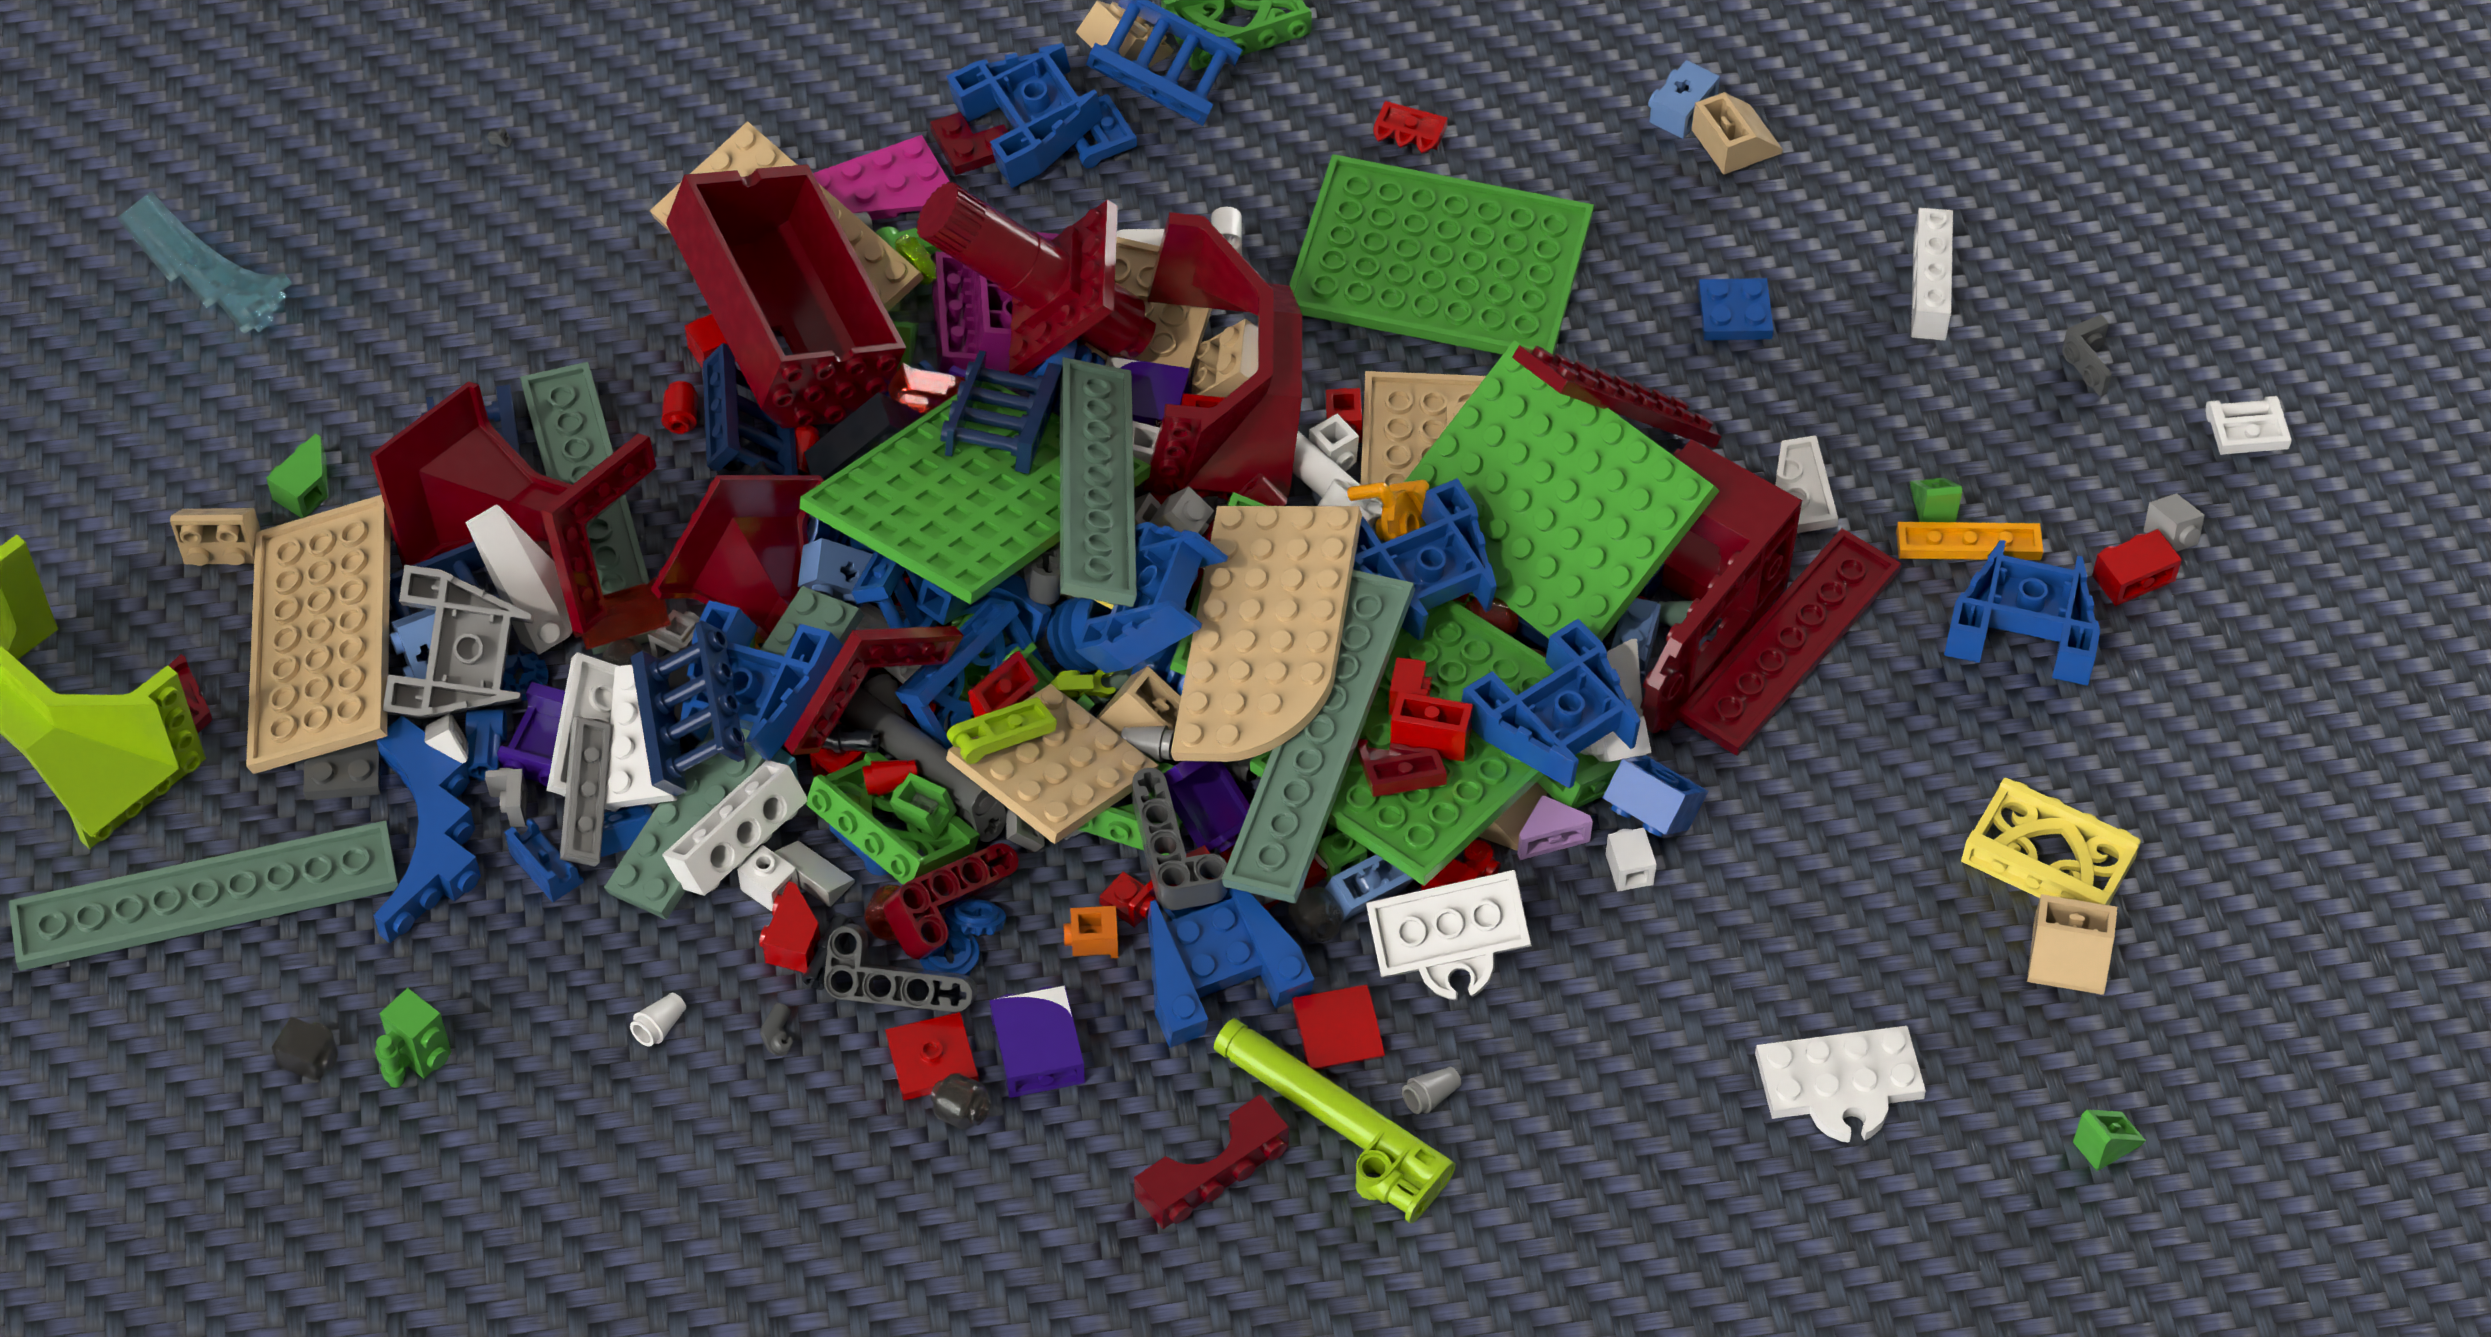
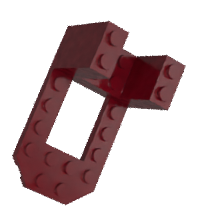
[1640,439,1802,733]

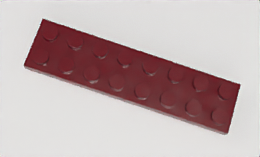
[1512,345,1722,448]
[1677,528,1902,756]

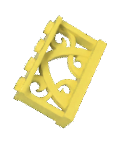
[1961,778,2141,905]

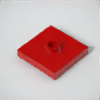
[885,1012,979,1101]

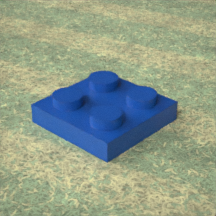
[1698,278,1774,340]

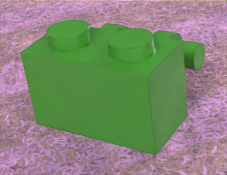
[375,988,452,1088]

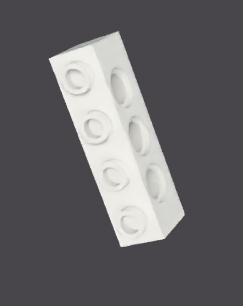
[1911,208,1953,340]
[662,760,807,896]

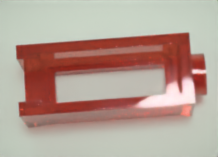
[888,363,965,415]
[569,576,671,649]

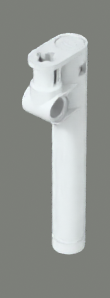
[1292,431,1385,543]

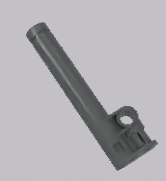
[840,685,1006,842]

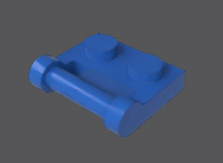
[1073,94,1137,168]

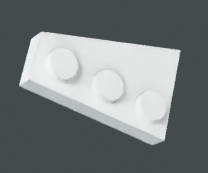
[1775,436,1838,533]

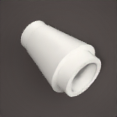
[630,993,686,1046]

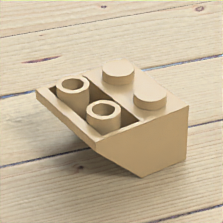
[1076,0,1174,68]
[1692,92,1783,174]
[1191,319,1258,398]
[170,508,261,566]
[1096,666,1181,736]
[2027,894,2117,995]

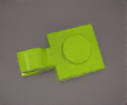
[1050,669,1116,699]

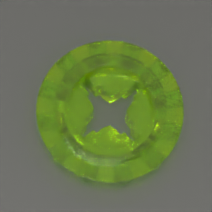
[895,234,937,285]

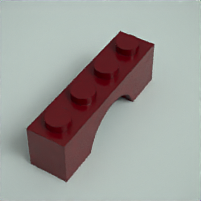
[1134,1094,1289,1229]

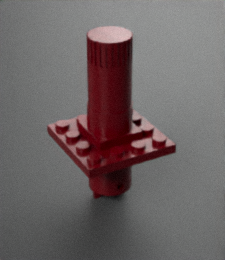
[916,182,1156,375]

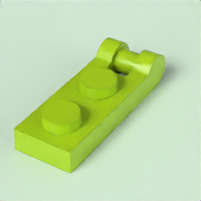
[947,697,1057,764]

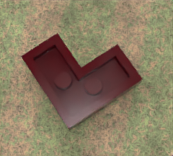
[930,112,1008,176]

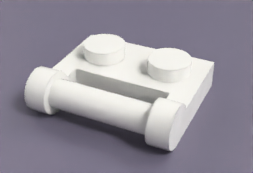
[2206,396,2292,455]

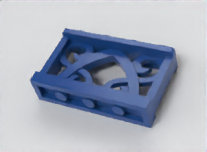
[895,598,1051,750]

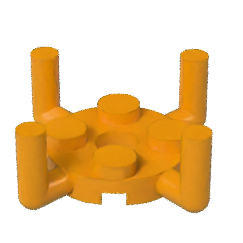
[1347,479,1429,542]

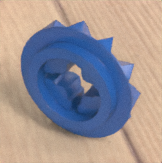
[502,649,549,701]
[945,899,1006,937]
[919,926,979,976]

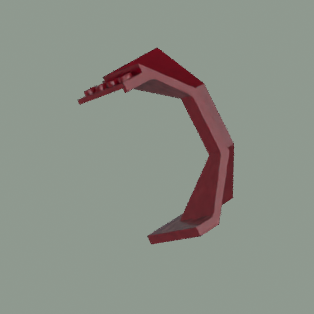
[1143,212,1302,501]
[370,381,657,634]
[651,475,964,755]

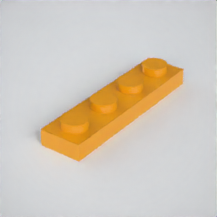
[1896,522,2043,560]

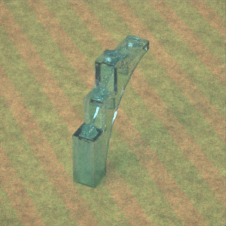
[117,191,292,334]

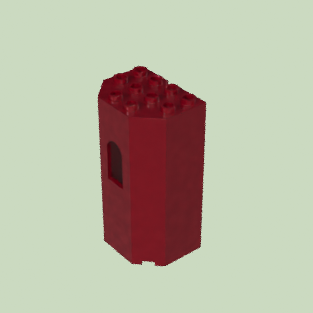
[666,164,906,429]

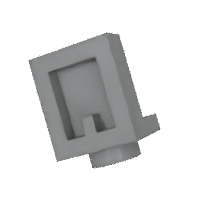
[485,768,528,827]

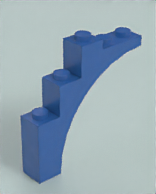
[373,716,481,943]

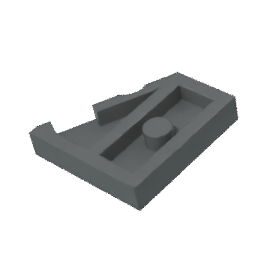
[303,739,381,800]

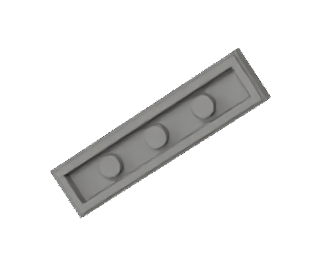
[560,716,612,867]

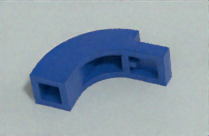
[916,574,1052,642]

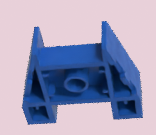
[946,43,1103,188]
[1353,478,1497,641]
[1075,522,1228,673]
[1944,540,2100,686]
[680,600,843,761]
[1462,619,1641,789]
[1147,888,1315,1048]

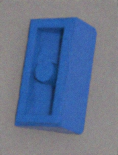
[600,804,654,857]

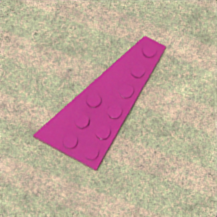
[813,135,950,220]

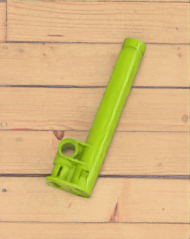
[1213,1018,1456,1223]

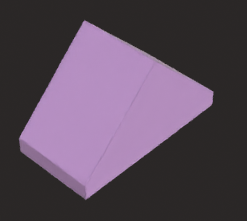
[1517,795,1593,860]

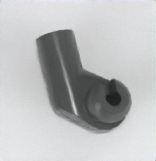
[760,1003,793,1056]

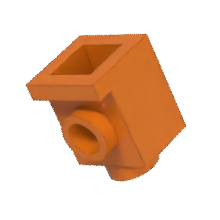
[1063,906,1118,959]

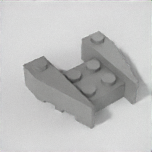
[383,565,534,719]

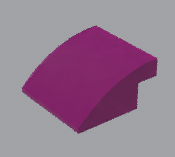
[931,232,1086,374]

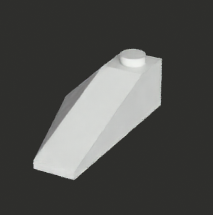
[465,504,573,655]

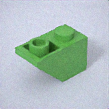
[266,433,328,518]

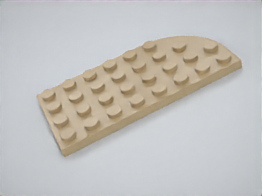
[1171,506,1362,762]

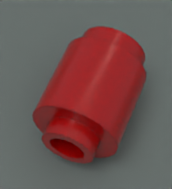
[661,381,699,434]

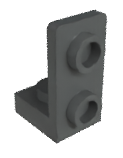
[2062,314,2112,397]

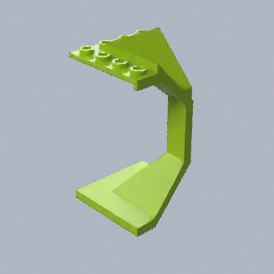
[0,534,206,849]

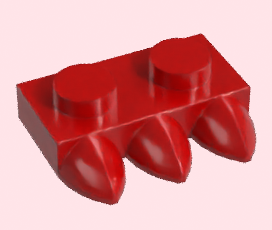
[1373,101,1448,154]

